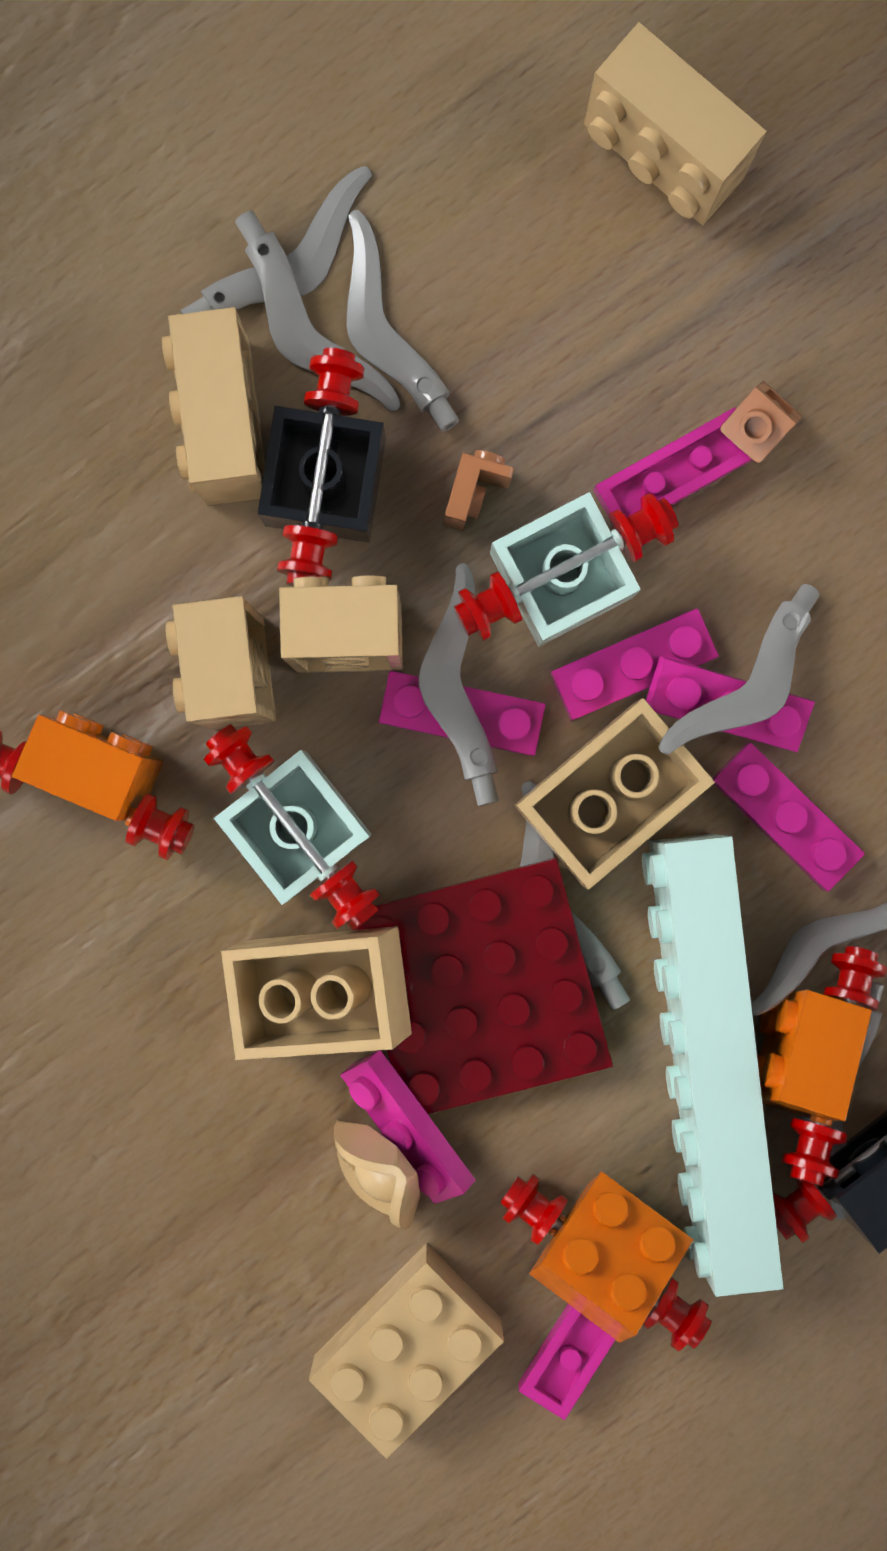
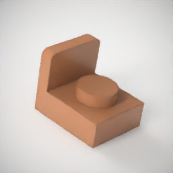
[721,381,802,463]
[443,450,514,531]

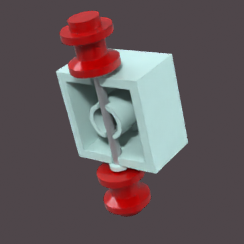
[454,492,679,647]
[203,724,380,931]

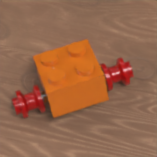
[0,710,195,860]
[757,946,887,1187]
[500,1171,712,1352]

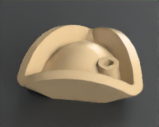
[334,1120,420,1230]

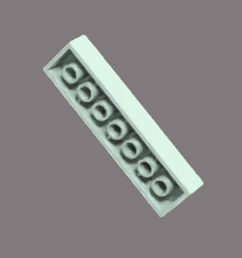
[642,834,783,1297]

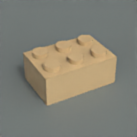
[584,22,767,226]
[162,307,265,506]
[279,576,403,673]
[166,596,277,730]
[514,698,715,890]
[221,926,412,1060]
[309,1243,504,1459]

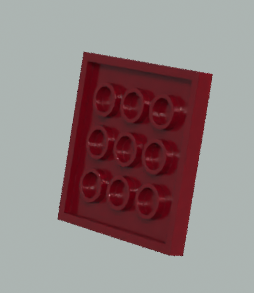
[355,857,613,1114]

